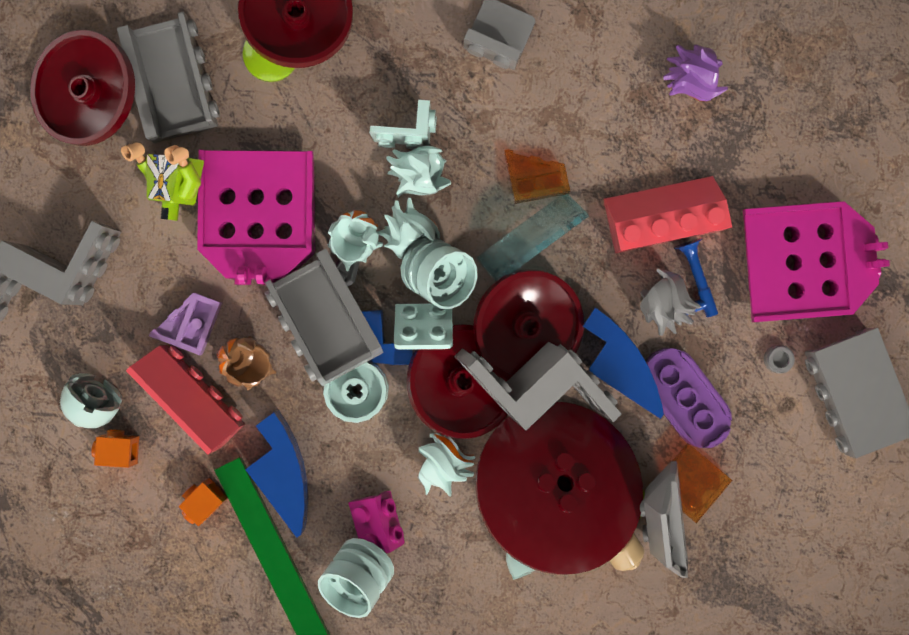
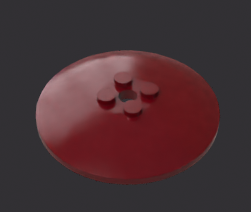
[475,402,643,575]

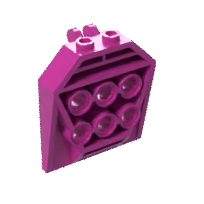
[197,150,316,285]
[743,201,890,322]

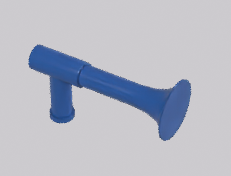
[674,238,718,317]

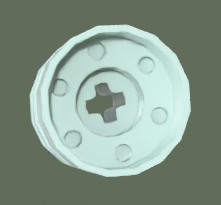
[401,237,477,309]
[318,538,394,618]

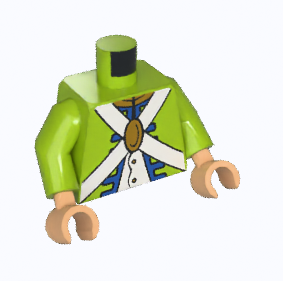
[121,142,204,221]

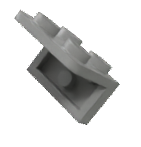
[464,0,535,70]

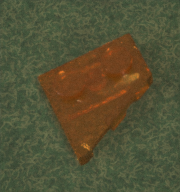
[504,149,570,204]

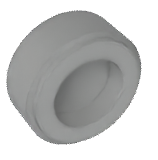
[764,345,795,373]

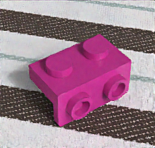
[348,490,405,553]

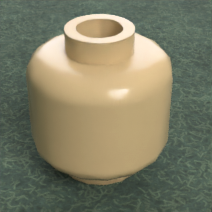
[609,533,644,571]

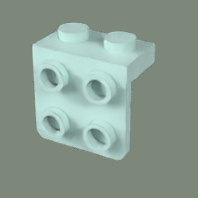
[369,100,437,150]
[394,304,453,349]

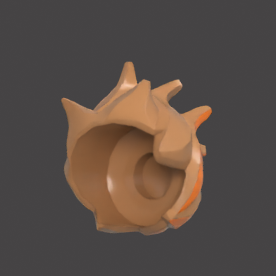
[217,336,276,391]

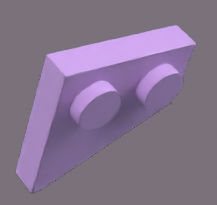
[149,293,222,355]

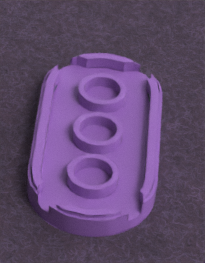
[645,348,732,448]

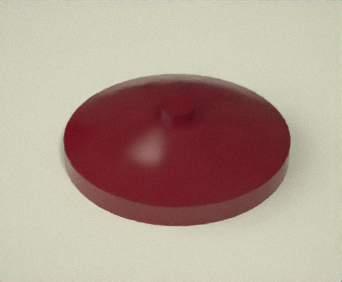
[238,0,353,68]
[30,30,135,146]
[473,269,584,379]
[407,324,509,439]

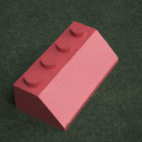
[603,176,732,253]
[126,345,245,455]

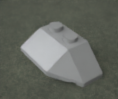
[640,461,688,578]

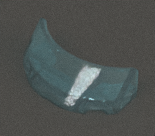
[477,193,589,282]

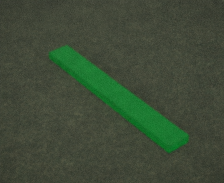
[214,456,330,635]

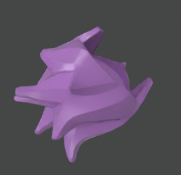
[663,45,728,101]

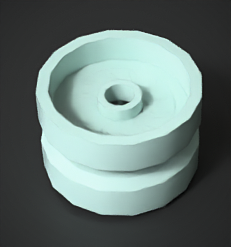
[323,361,389,423]

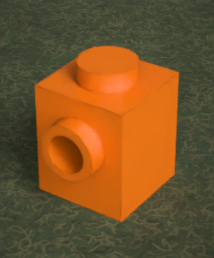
[91,430,139,468]
[178,478,228,527]

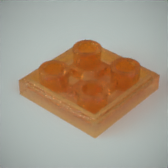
[672,443,733,524]

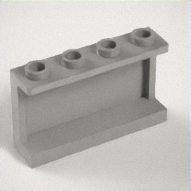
[117,11,220,143]
[264,249,384,386]
[805,328,909,458]

